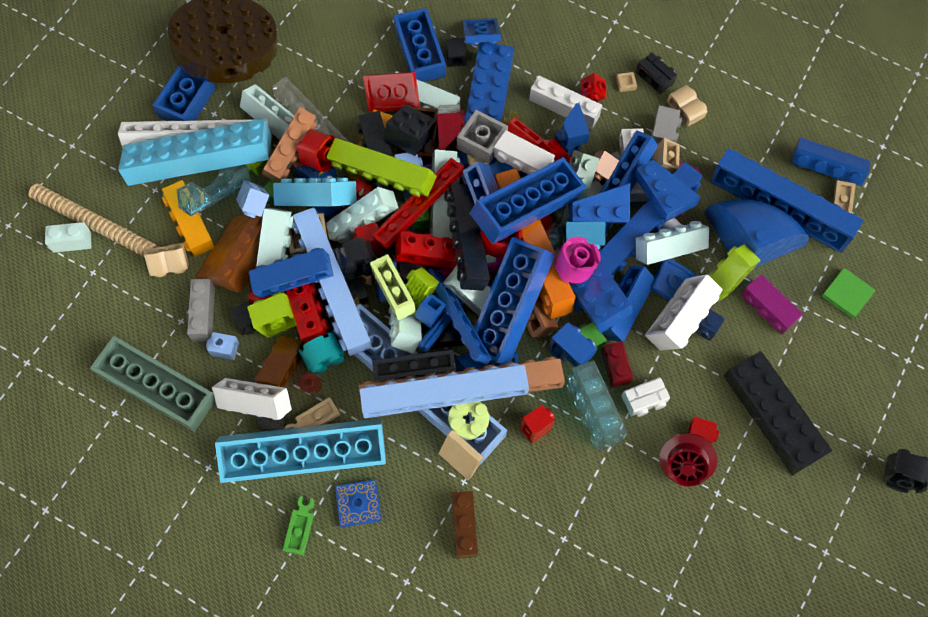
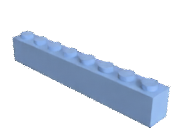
[292,207,372,356]
[360,363,529,418]

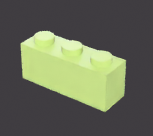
[370,254,416,320]

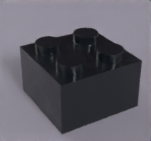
[383,104,437,156]

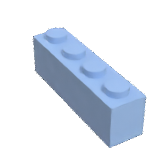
[236,180,269,218]

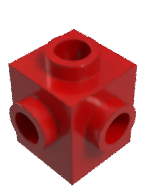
[580,73,607,103]

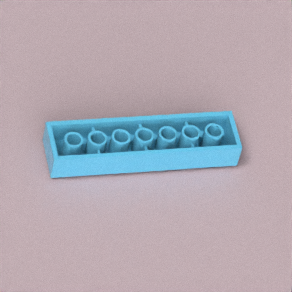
[118,118,272,186]
[215,418,386,483]

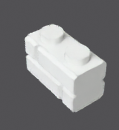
[622,377,670,417]

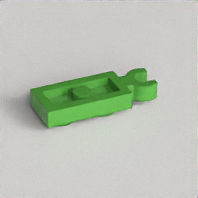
[282,496,314,556]

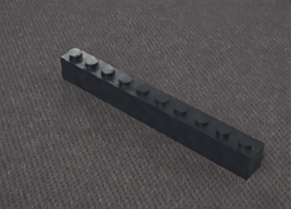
[356,111,425,284]

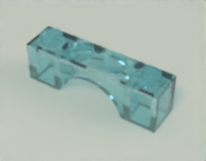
[177,165,249,216]

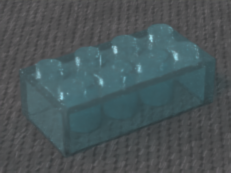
[566,360,627,451]

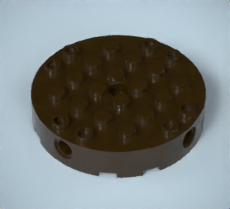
[168,0,277,83]

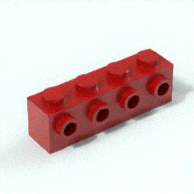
[396,231,457,269]
[286,283,329,343]

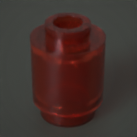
[299,373,323,394]

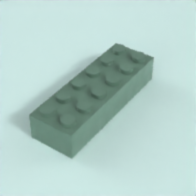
[90,336,216,433]

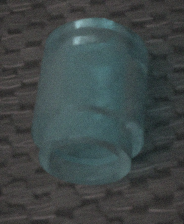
[546,222,565,250]

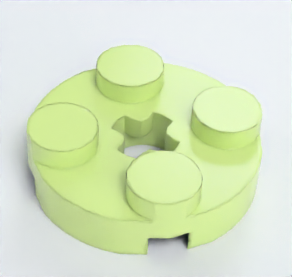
[448,401,489,440]

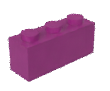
[741,274,804,335]

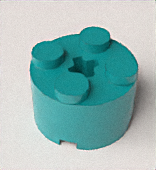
[299,333,345,375]

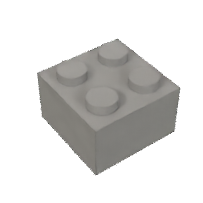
[457,110,508,165]

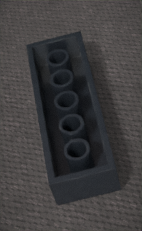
[723,351,833,476]

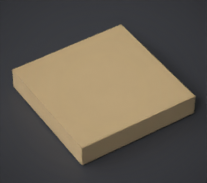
[439,430,483,480]

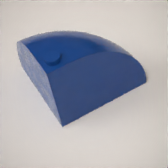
[704,199,809,268]

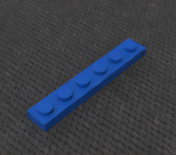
[427,268,492,364]

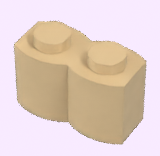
[667,85,707,127]
[144,243,189,277]

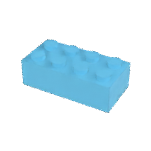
[273,178,357,206]

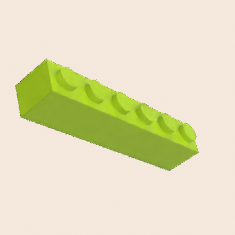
[326,138,437,197]

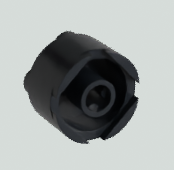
[333,238,377,281]
[883,449,928,493]

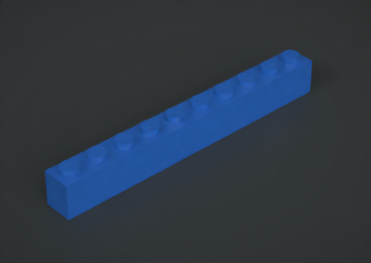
[572,162,702,314]

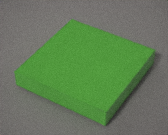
[822,268,876,319]

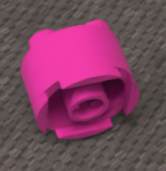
[554,237,601,283]

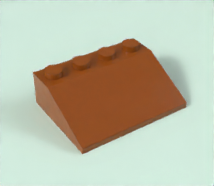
[195,215,263,293]

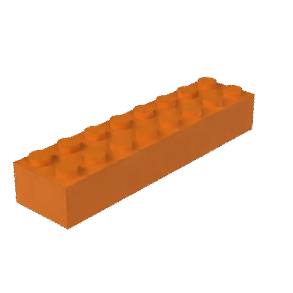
[495,168,575,320]

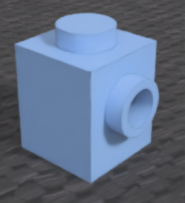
[206,332,239,361]

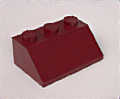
[437,105,465,150]

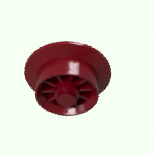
[659,433,717,487]

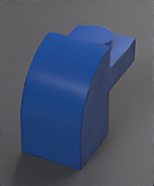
[415,293,446,328]

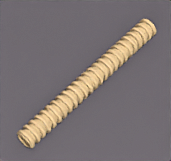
[28,183,157,257]

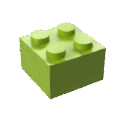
[247,292,297,338]

